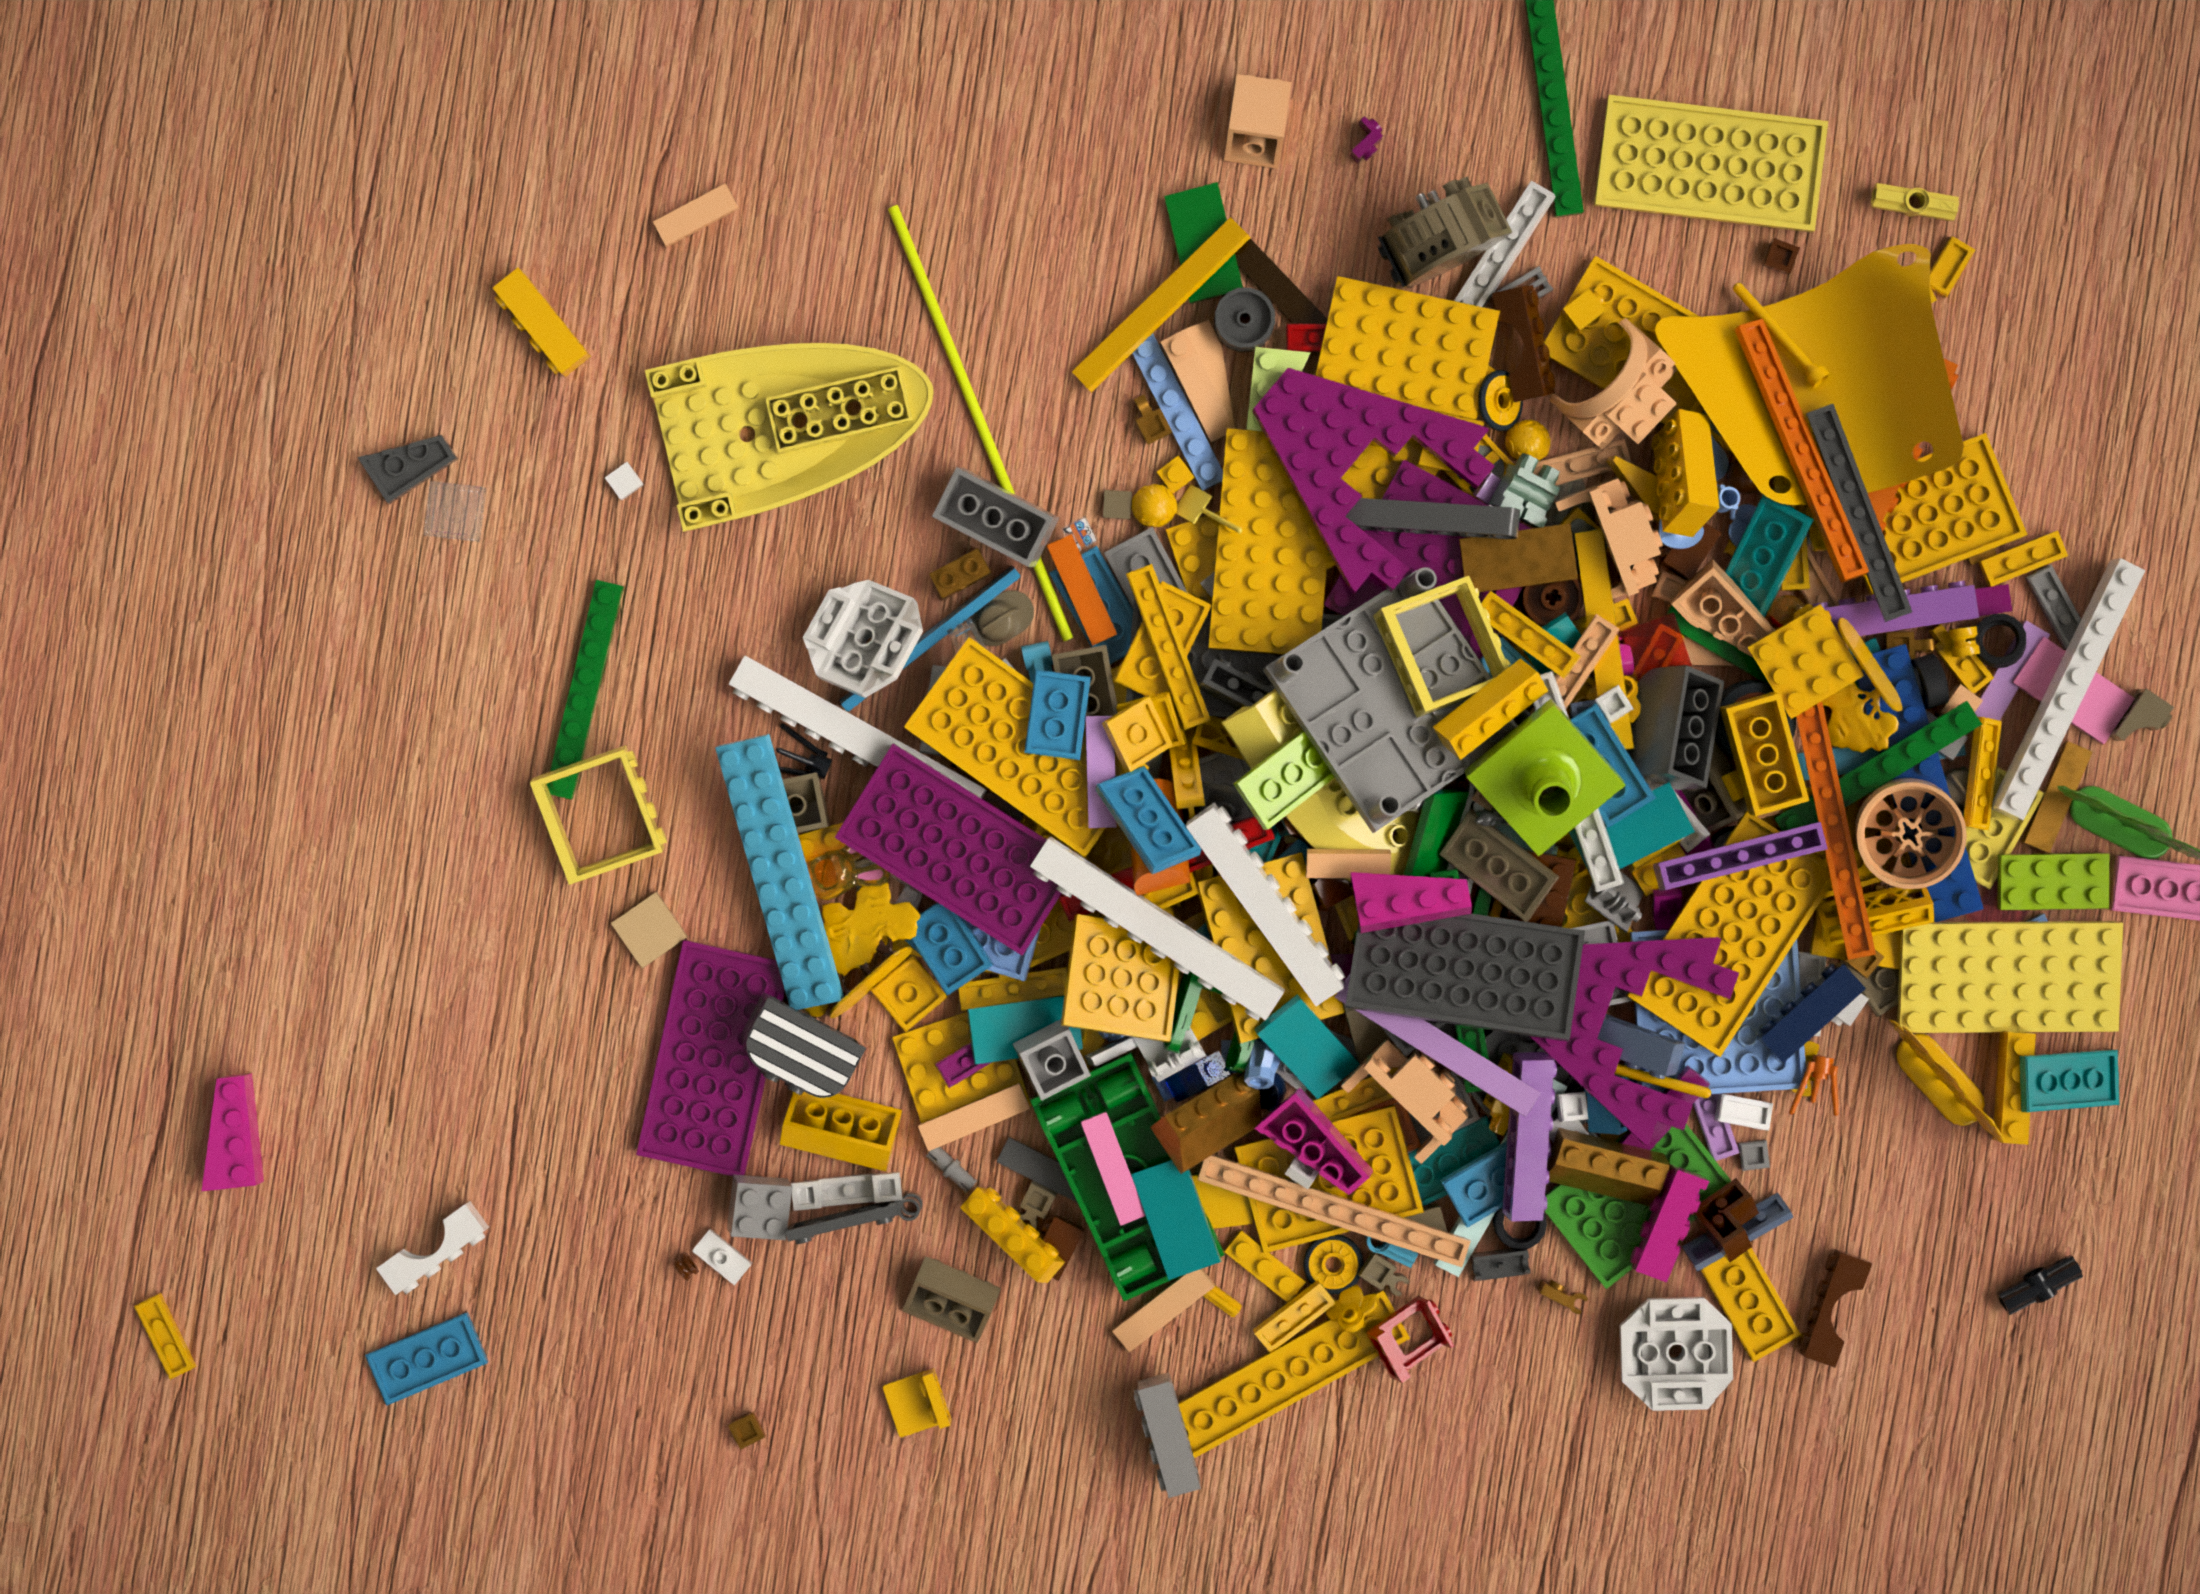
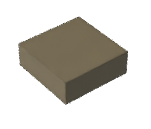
[1103,490,1132,520]

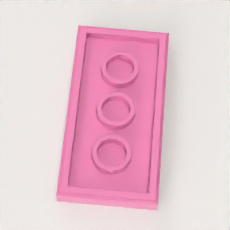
[2012,637,2135,744]
[2109,855,2200,921]

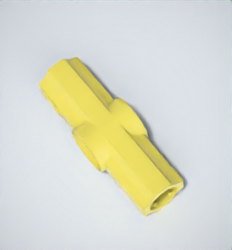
[1871,183,1959,222]

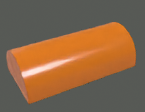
[1130,779,1191,896]

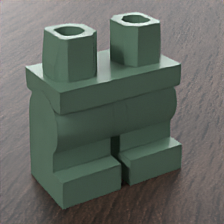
[1489,453,1560,528]

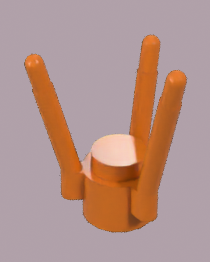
[1789,1054,1839,1116]

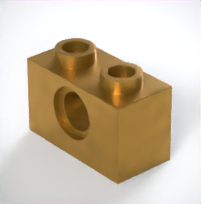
[929,548,992,600]

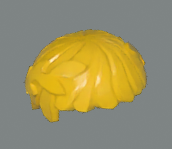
[1505,419,1551,461]
[1131,484,1177,527]

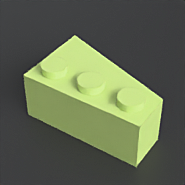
[1246,347,1310,432]

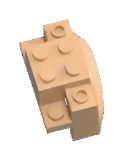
[1549,318,1678,450]
[1553,477,1663,599]
[1341,1036,1468,1164]

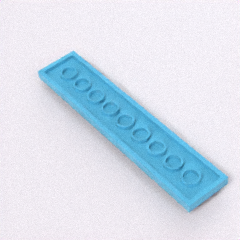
[715,734,844,1010]

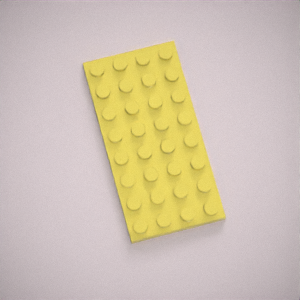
[1594,95,1828,233]
[1897,921,2123,1033]

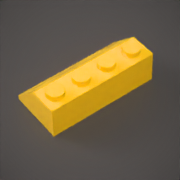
[780,1092,902,1172]

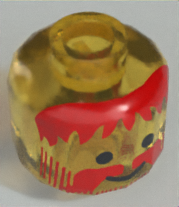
[1767,595,1804,629]

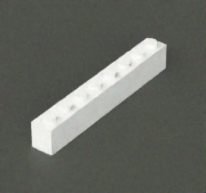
[1186,802,1345,1006]

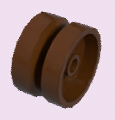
[1519,579,1583,627]

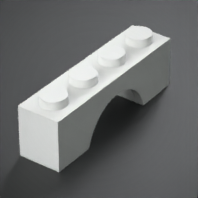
[376,1201,489,1295]

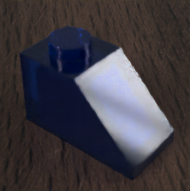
[1164,1050,1232,1103]

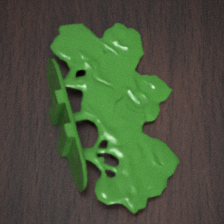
[2057,786,2200,860]

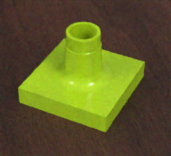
[1464,699,1626,856]

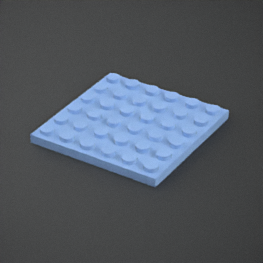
[1630,930,1807,1094]

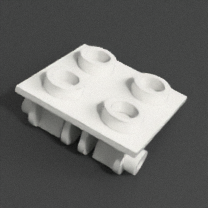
[1133,1027,1206,1082]

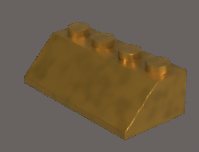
[1150,1070,1262,1174]
[1547,1127,1670,1206]

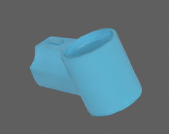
[1021,641,1053,683]
[1365,1236,1419,1268]

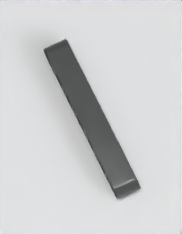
[1346,498,1520,539]

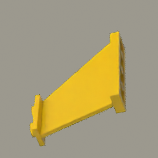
[1169,724,1205,881]

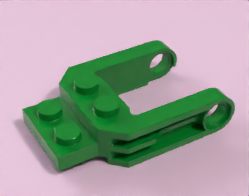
[1163,971,1255,1073]

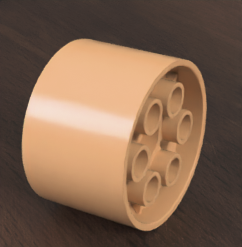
[1854,778,1967,889]

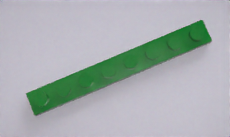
[1524,0,1584,218]
[547,580,624,800]
[1774,701,1982,831]

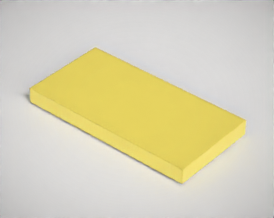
[1966,767,2045,889]

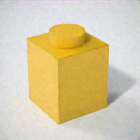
[1560,289,1606,334]

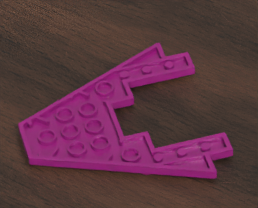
[1252,368,1495,594]
[1528,937,1739,1146]

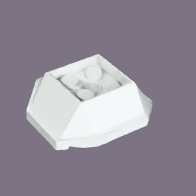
[803,580,923,698]
[1619,1297,1733,1411]

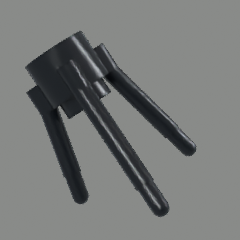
[776,723,832,780]

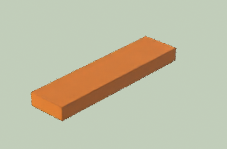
[1046,534,1118,646]

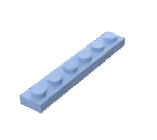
[1132,333,1223,491]

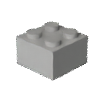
[1012,1019,1091,1101]
[727,1174,792,1240]

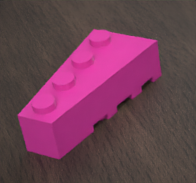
[1350,872,1472,933]
[201,1073,264,1192]
[1254,1087,1373,1195]
[1630,1164,1709,1283]

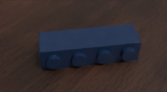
[1756,963,1866,1063]

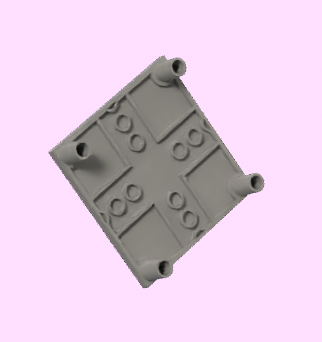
[1262,567,1530,833]

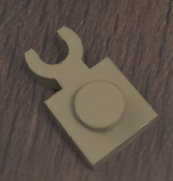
[1020,1181,1057,1229]
[1358,1251,1410,1296]

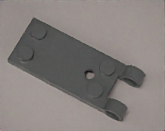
[785,1192,923,1244]

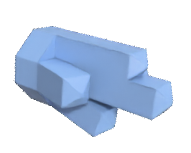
[1244,1038,1281,1089]

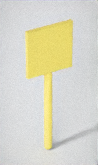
[1176,485,1242,533]

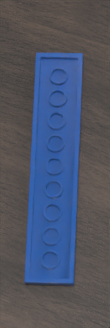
[1854,644,1984,922]

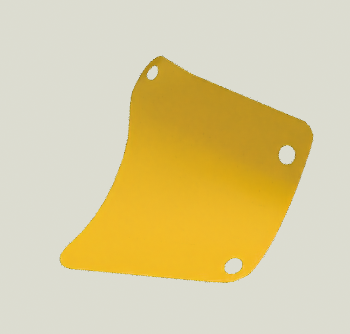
[1655,244,1964,505]

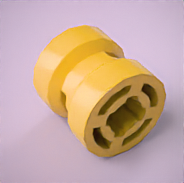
[1948,626,1980,657]

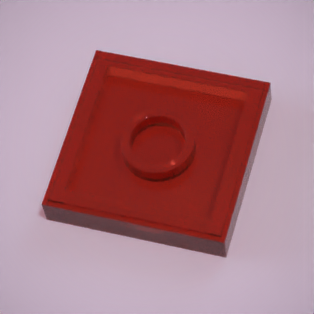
[1620,612,1692,682]

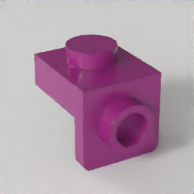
[1350,116,1383,163]
[1652,888,1682,931]

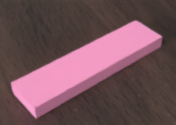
[1080,1111,1146,1226]

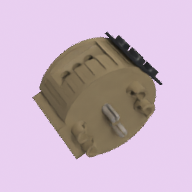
[1377,176,1512,288]

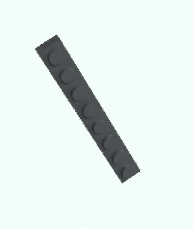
[1806,404,1912,622]

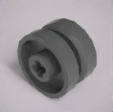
[1214,287,1275,352]

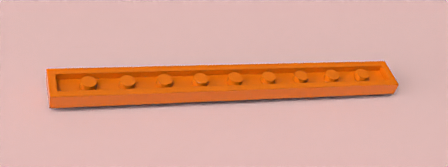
[1735,318,1869,583]
[1796,701,1876,960]

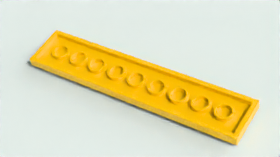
[1150,1290,1410,1458]

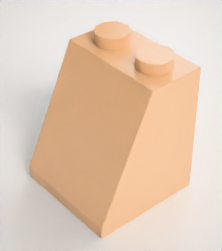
[1224,74,1292,169]

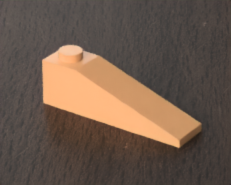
[1160,320,1235,443]
[1671,559,1775,657]

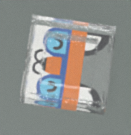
[1061,516,1098,551]

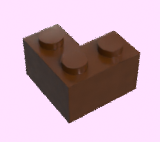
[1693,1178,1759,1262]

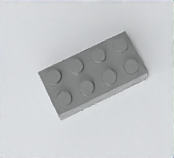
[932,467,1059,567]
[1134,1372,1201,1498]

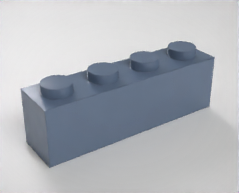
[1597,1014,1685,1079]

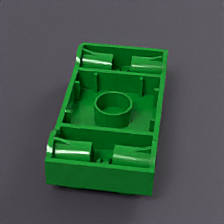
[1030,1051,1225,1302]

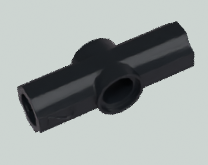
[1997,1255,2083,1315]

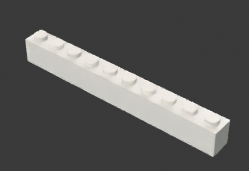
[1992,558,2146,820]
[729,656,987,799]
[1030,837,1285,1020]

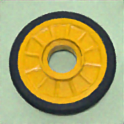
[1478,370,1523,431]
[1303,1234,1364,1294]

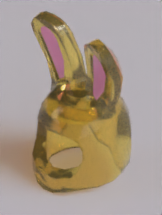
[806,845,890,901]

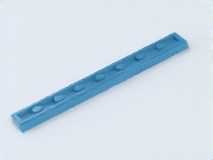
[839,565,1021,712]

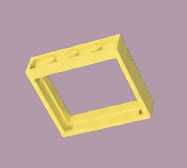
[1373,576,1511,718]
[530,745,667,885]

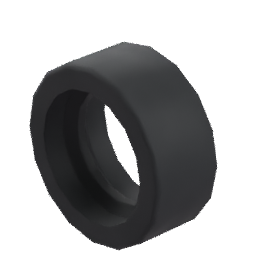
[1975,614,2026,668]
[1911,654,1949,709]
[1493,1207,1547,1250]

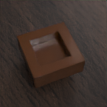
[1763,238,1800,275]

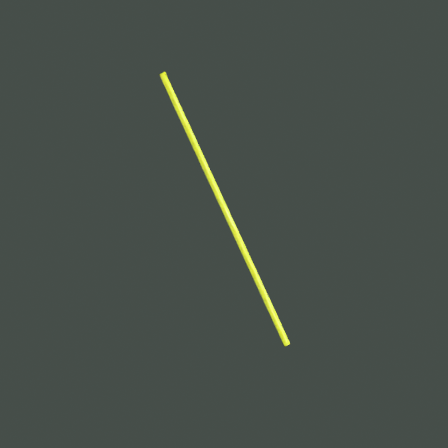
[888,205,1074,642]

